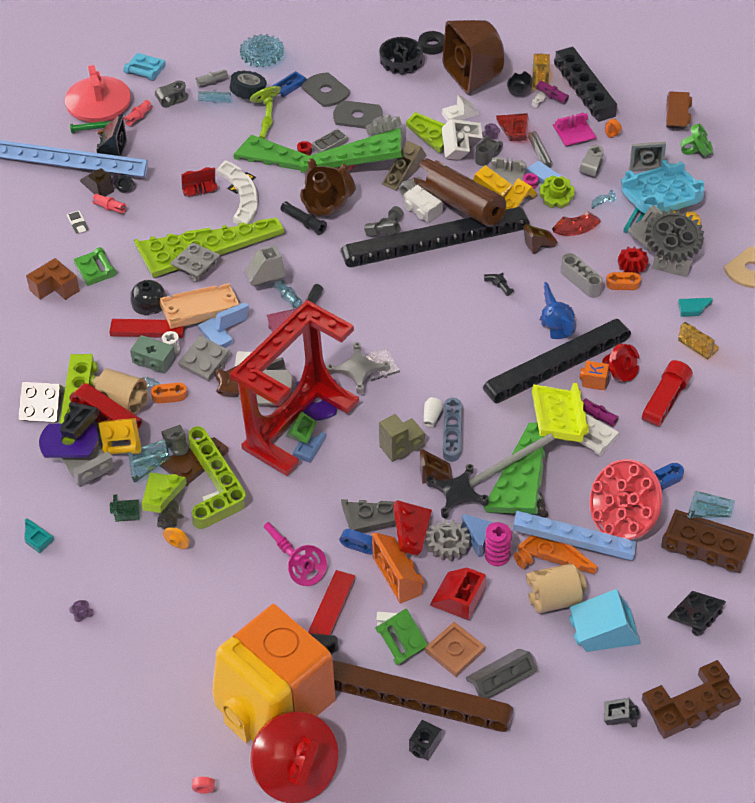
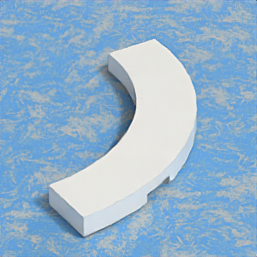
[216,160,258,224]

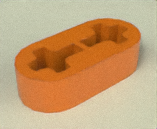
[606,272,641,290]
[151,382,188,403]

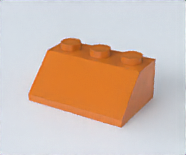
[372,532,424,604]

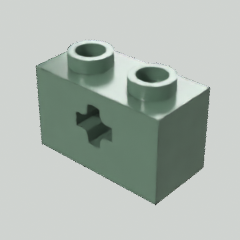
[130,335,176,374]

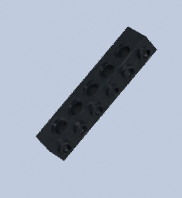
[554,46,617,122]

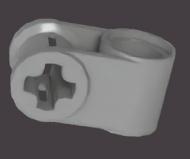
[579,145,604,177]

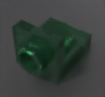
[110,494,140,522]

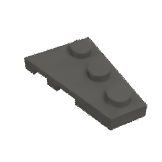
[341,499,396,533]

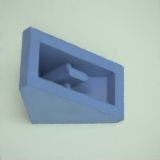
[462,514,493,557]

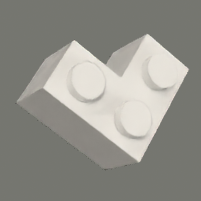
[442,119,483,160]

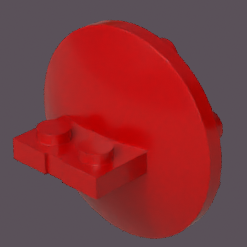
[250,711,338,803]

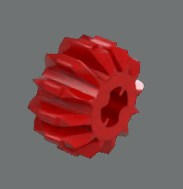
[617,246,649,274]

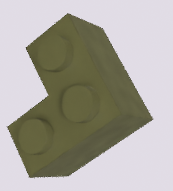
[379,414,425,462]

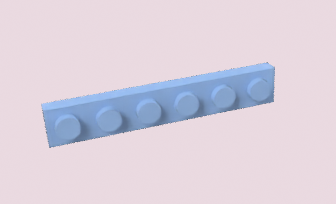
[512,511,636,561]

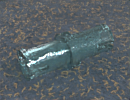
[198,90,231,103]
[274,280,302,309]

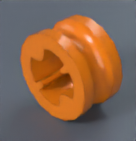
[513,548,533,569]

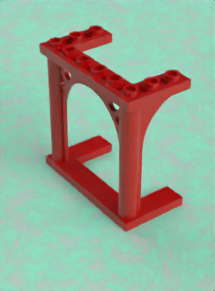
[230,300,359,476]

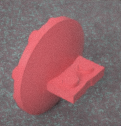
[65,65,131,123]
[590,459,662,541]

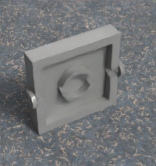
[178,335,231,382]

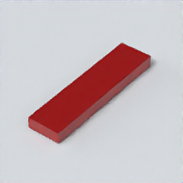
[109,319,185,338]
[308,570,355,635]

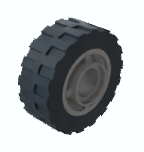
[229,70,267,100]

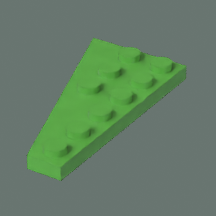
[300,127,402,173]
[483,422,545,514]

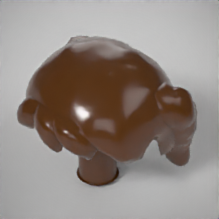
[300,158,356,216]

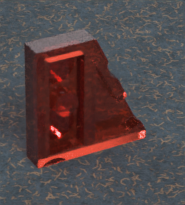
[496,113,529,141]

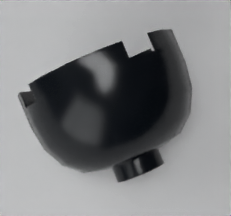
[130,280,166,316]

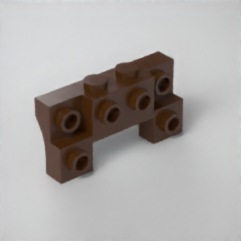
[642,660,741,739]

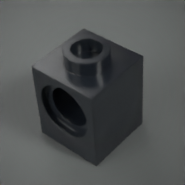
[409,720,442,761]

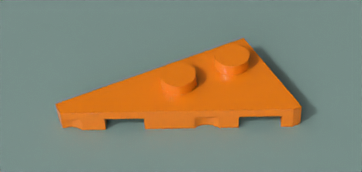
[517,535,598,574]

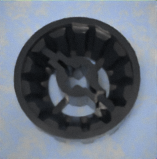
[379,37,423,75]

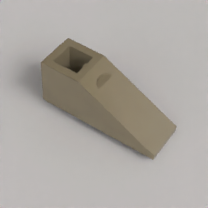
[382,141,427,191]

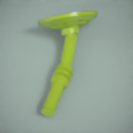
[250,86,281,139]

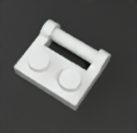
[579,414,619,456]

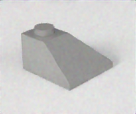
[629,141,666,172]

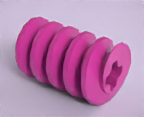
[485,522,512,566]

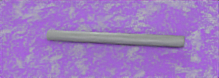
[469,433,555,487]

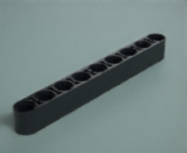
[483,319,631,403]

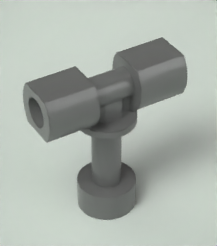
[364,206,404,236]

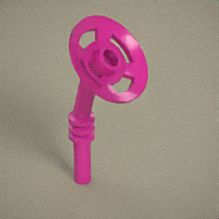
[264,522,327,586]

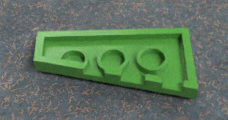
[233,134,308,170]

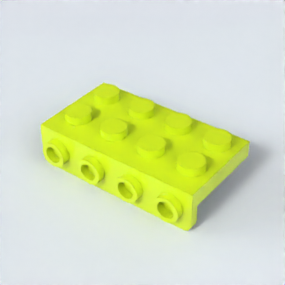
[531,383,589,442]

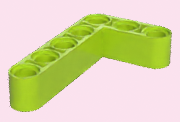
[189,426,245,529]

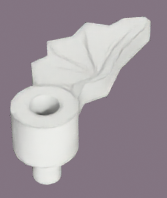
[531,90,546,108]

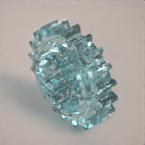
[240,34,284,67]

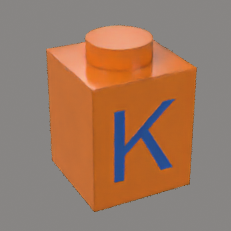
[579,361,609,391]

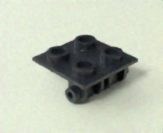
[668,591,726,636]

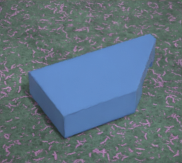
[293,432,326,463]

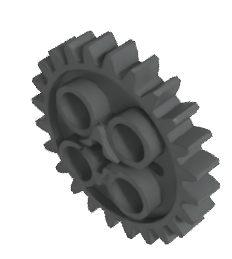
[645,209,704,262]

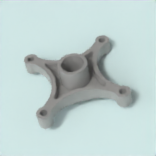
[327,342,390,394]

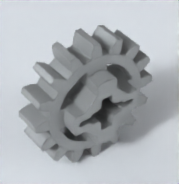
[365,114,402,135]
[426,519,470,561]

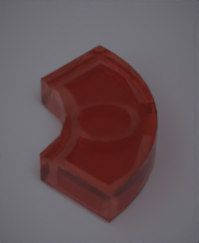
[552,211,601,236]

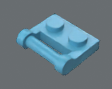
[123,53,166,80]

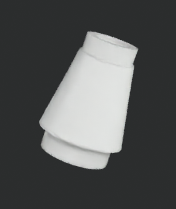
[423,397,443,427]

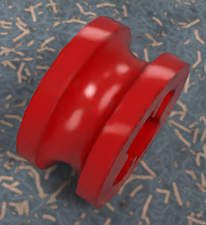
[297,141,312,156]

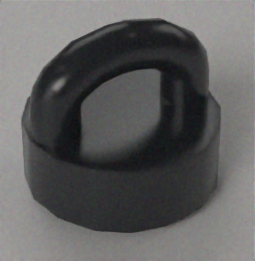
[115,175,134,192]

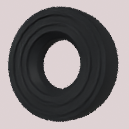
[418,31,444,55]

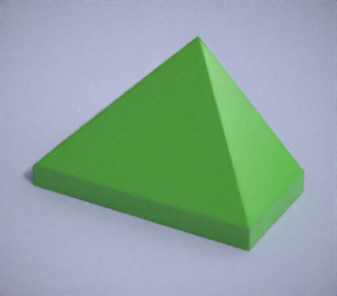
[285,411,317,444]

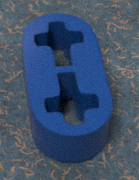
[654,463,684,490]
[339,529,373,555]

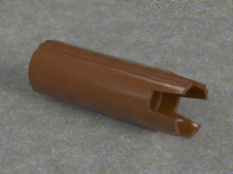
[414,158,506,226]

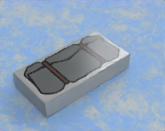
[312,128,348,153]

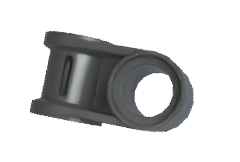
[155,80,188,108]
[475,136,503,166]
[161,425,190,456]

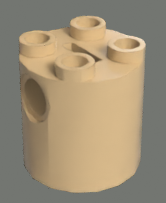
[93,368,148,414]
[526,563,587,613]

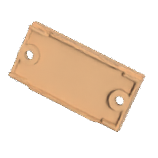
[160,283,240,329]

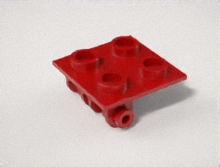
[181,167,218,197]

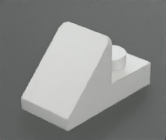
[442,95,479,122]

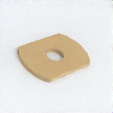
[724,247,755,288]

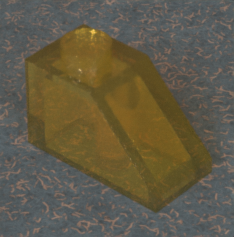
[532,53,550,90]

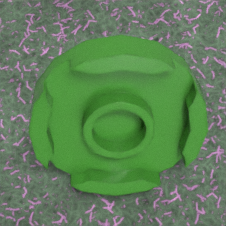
[680,123,713,156]

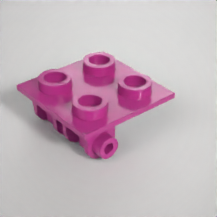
[553,112,597,146]

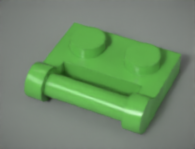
[74,247,117,286]
[375,608,428,665]

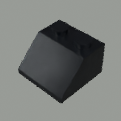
[96,114,127,156]

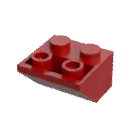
[430,567,486,620]

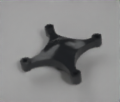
[426,464,489,518]

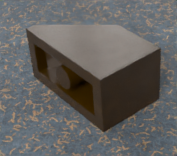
[80,168,114,196]

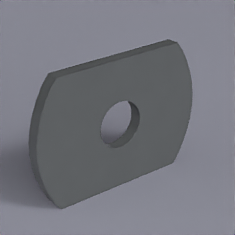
[301,72,350,107]
[333,100,382,129]

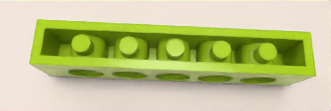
[60,354,98,445]

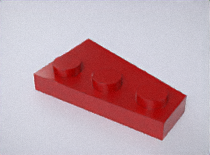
[393,500,432,556]

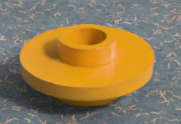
[163,528,189,549]

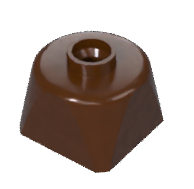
[442,20,504,94]

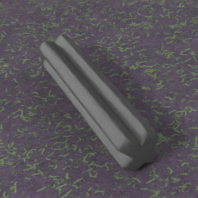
[528,131,552,168]

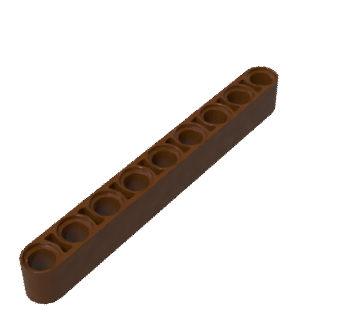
[333,660,514,732]

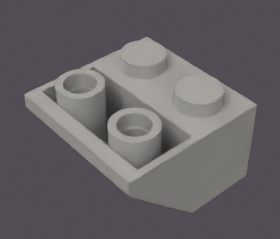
[245,245,286,286]

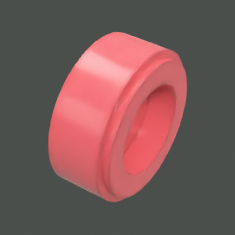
[192,777,215,794]

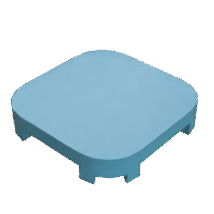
[621,160,704,214]

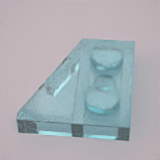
[128,439,170,483]
[687,490,735,518]

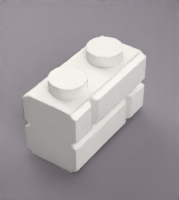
[403,185,443,223]

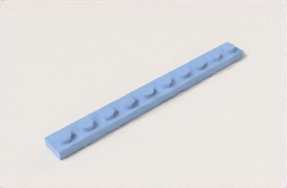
[0,140,148,178]

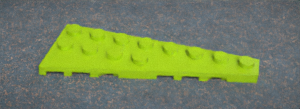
[134,217,284,278]

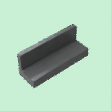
[466,649,538,698]

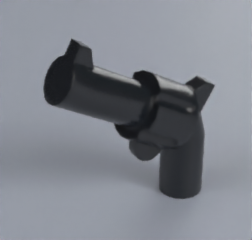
[484,272,514,296]

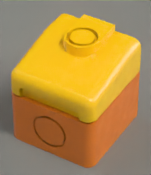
[212,604,336,744]

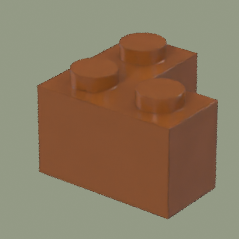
[666,91,692,128]
[26,258,80,300]

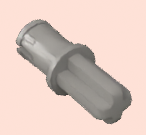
[195,69,228,87]

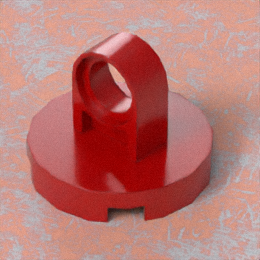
[602,344,639,382]

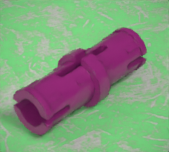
[536,80,569,104]
[583,398,619,427]

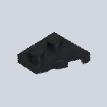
[60,402,101,439]

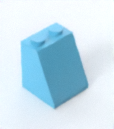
[569,589,641,652]

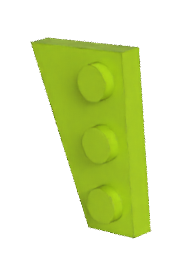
[406,112,445,153]
[142,472,186,513]

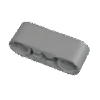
[561,253,603,298]

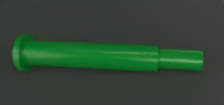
[70,121,111,134]

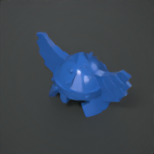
[539,282,576,339]

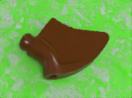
[215,365,239,396]

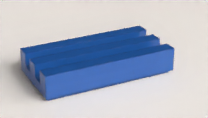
[272,71,307,97]

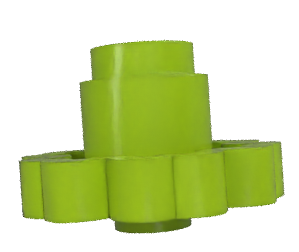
[539,175,575,209]

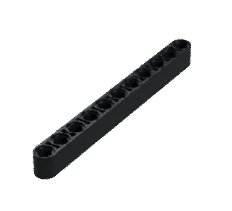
[340,207,530,267]

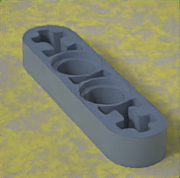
[443,398,462,462]

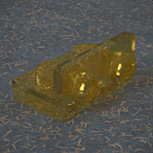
[678,322,719,360]

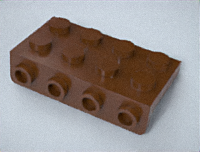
[661,509,754,573]

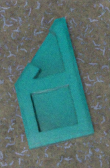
[678,298,713,317]
[24,518,54,553]

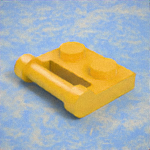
[98,418,141,456]

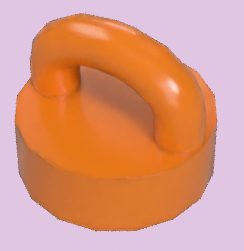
[605,119,622,138]

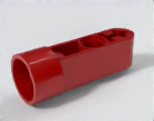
[641,360,693,427]
[70,383,142,442]

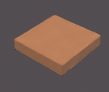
[425,622,485,677]

